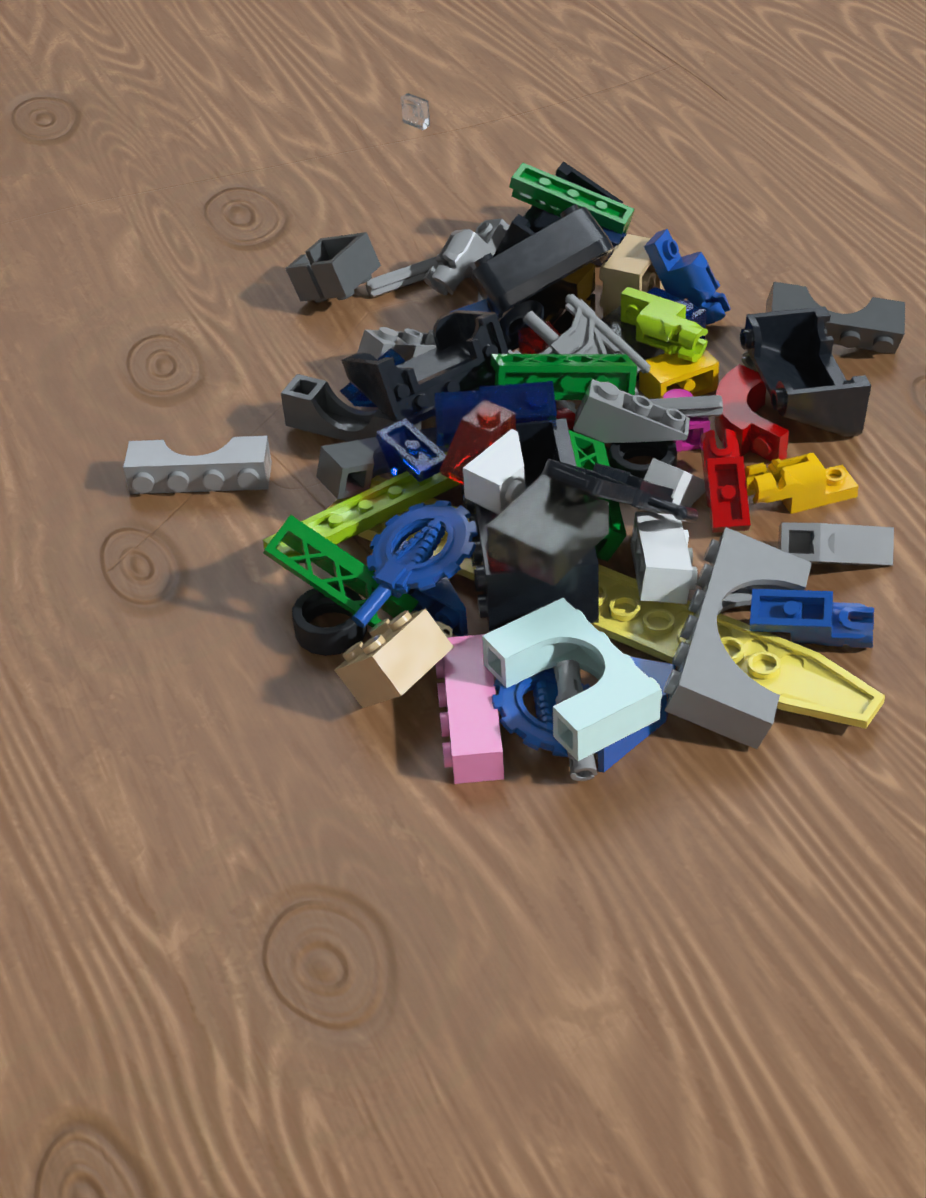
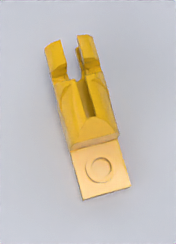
[745,453,859,514]

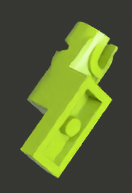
[621,287,708,362]

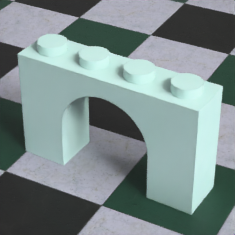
[482,598,662,761]

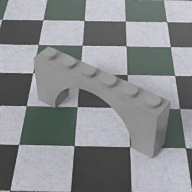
[663,527,811,749]

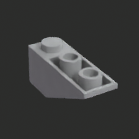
[357,327,437,366]
[573,379,690,443]
[778,522,894,565]

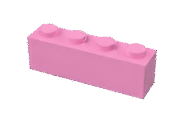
[435,634,504,784]

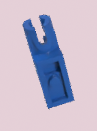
[644,229,731,325]
[750,589,874,648]

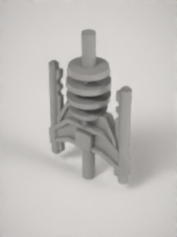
[508,294,651,415]

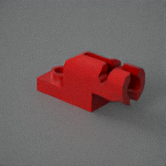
[700,429,751,533]

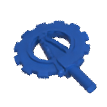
[352,501,478,628]
[491,668,591,757]

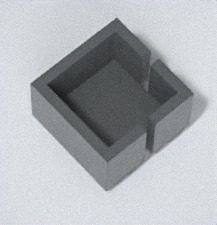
[285,232,381,303]

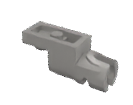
[424,218,510,295]

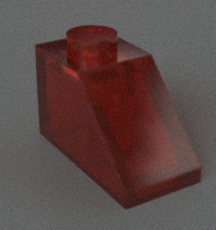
[440,400,516,485]

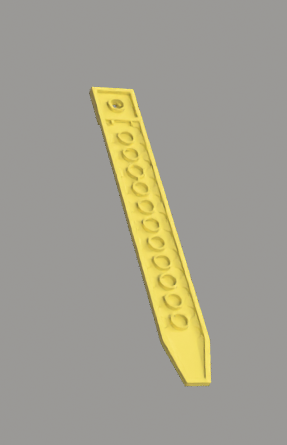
[327,475,885,729]

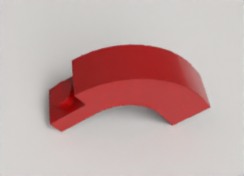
[715,364,789,461]

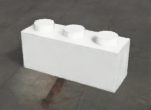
[630,511,697,604]

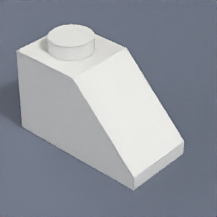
[463,429,526,515]
[644,458,706,514]

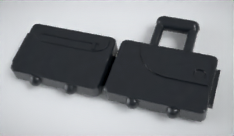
[543,459,699,523]

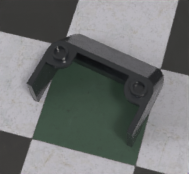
[471,204,614,321]

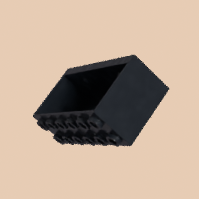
[458,418,599,632]

